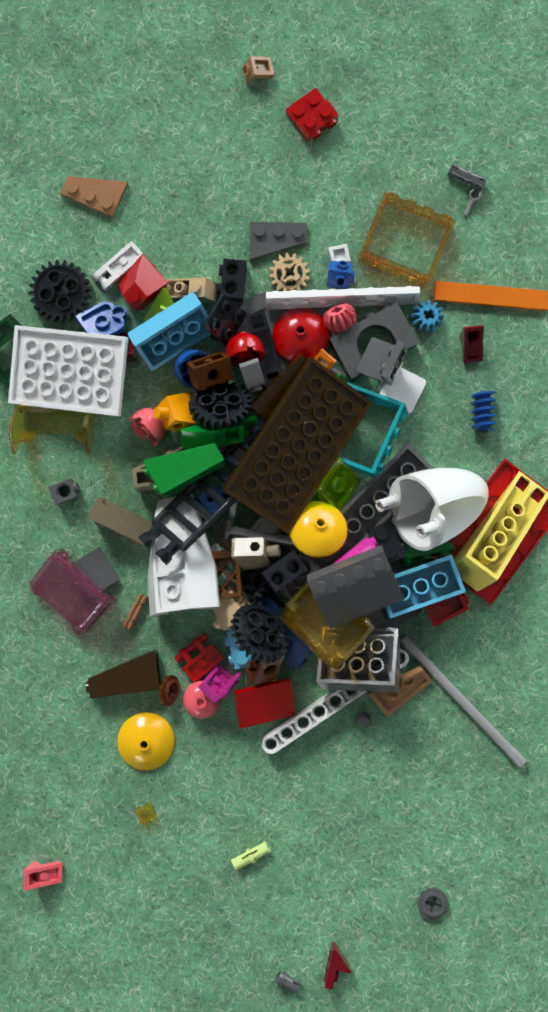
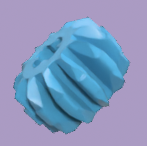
[411,300,444,333]

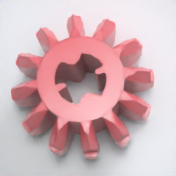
[323,303,357,333]

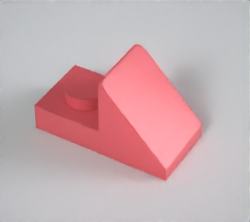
[24,861,62,891]

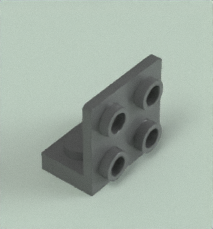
[356,337,408,386]

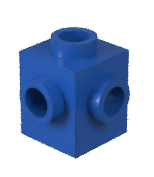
[326,260,355,289]
[198,485,226,514]

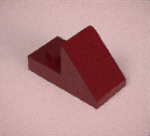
[459,325,484,364]
[324,942,352,990]

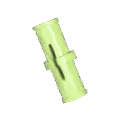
[231,841,271,871]

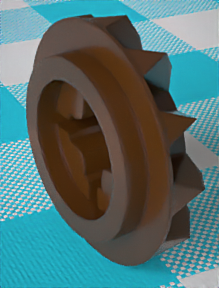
[158,675,179,706]

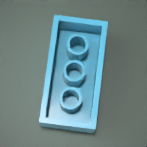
[127,292,210,371]
[385,555,466,619]

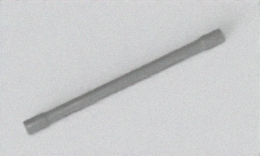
[399,634,527,768]

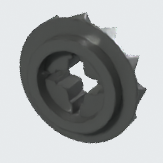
[417,887,448,920]

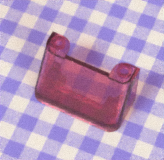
[29,548,118,635]

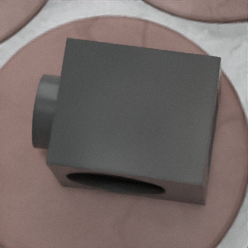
[48,479,81,506]

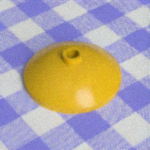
[289,501,347,558]
[117,712,175,770]

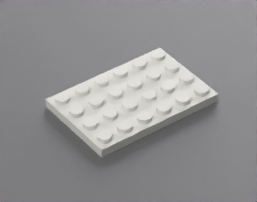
[8,325,128,416]

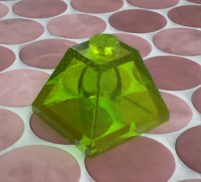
[315,457,361,512]

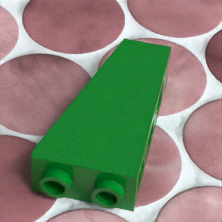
[143,443,226,499]

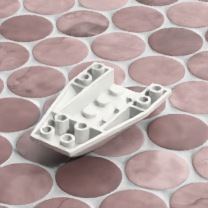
[147,494,220,617]

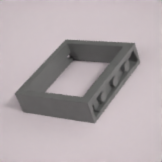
[225,498,312,553]

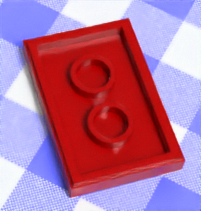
[233,678,295,729]

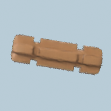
[123,593,148,630]

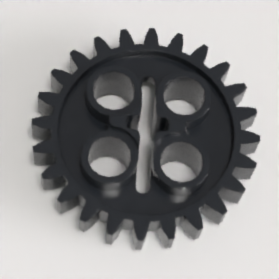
[28,260,92,323]
[188,380,252,431]
[230,602,289,664]

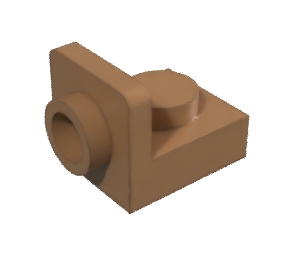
[243,56,274,84]

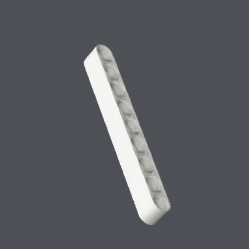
[262,648,409,754]

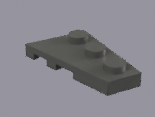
[249,222,307,261]

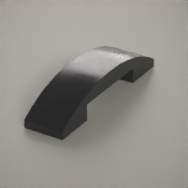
[246,310,282,387]

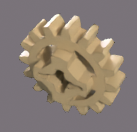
[269,253,310,291]

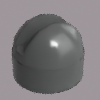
[354,712,371,728]

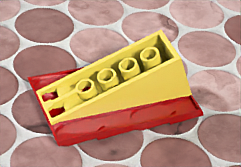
[431,459,548,605]

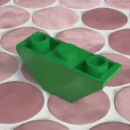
[397,541,456,565]

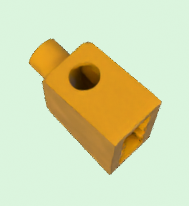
[153,392,198,432]

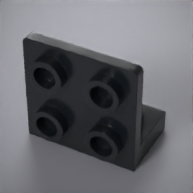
[203,294,247,346]

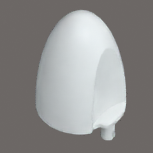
[375,468,489,551]

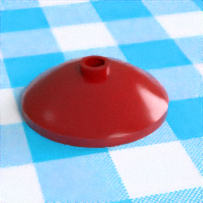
[272,308,330,362]

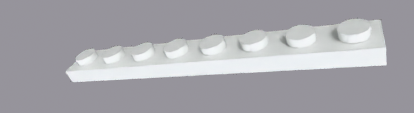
[266,286,420,310]

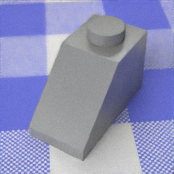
[239,358,266,393]

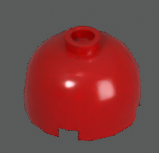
[226,331,265,367]

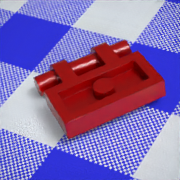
[174,633,224,683]

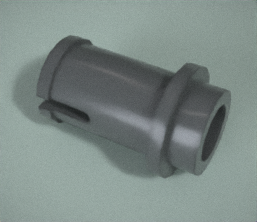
[275,971,301,994]

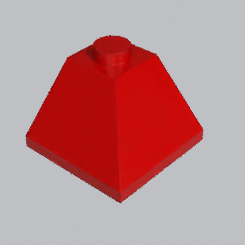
[118,254,169,310]

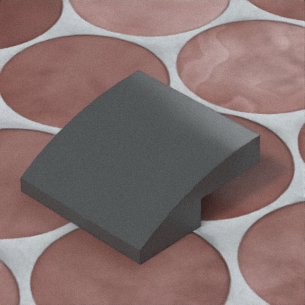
[65,547,120,601]

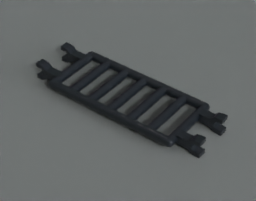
[138,424,261,566]

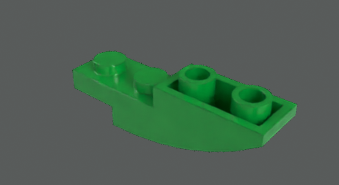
[180,413,258,448]

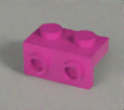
[198,663,241,703]

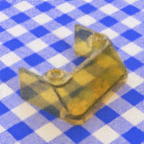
[7,404,94,454]

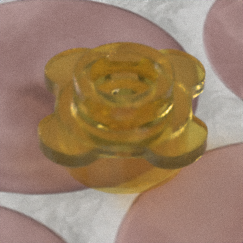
[135,802,157,825]

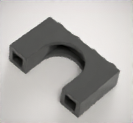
[329,302,419,382]

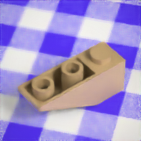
[156,277,218,303]

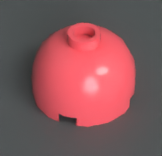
[128,408,167,446]
[183,679,221,719]

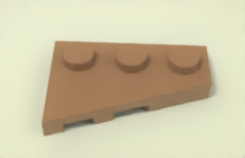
[60,176,128,218]
[367,666,433,717]

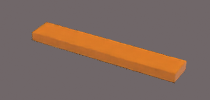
[434,281,548,311]

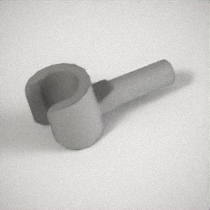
[464,188,482,216]

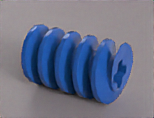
[472,391,496,432]

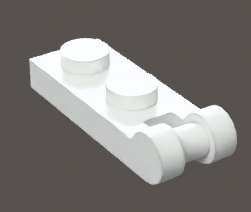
[92,241,143,292]

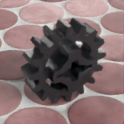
[241,567,270,603]

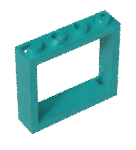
[334,382,408,479]

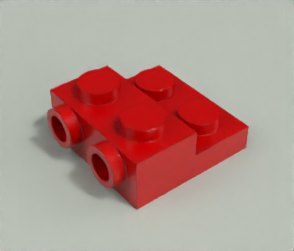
[285,88,339,142]
[424,593,469,627]

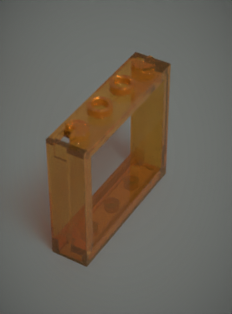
[357,192,456,288]

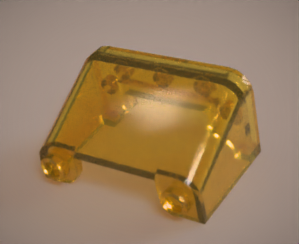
[278,583,375,669]

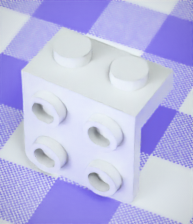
[376,363,426,414]

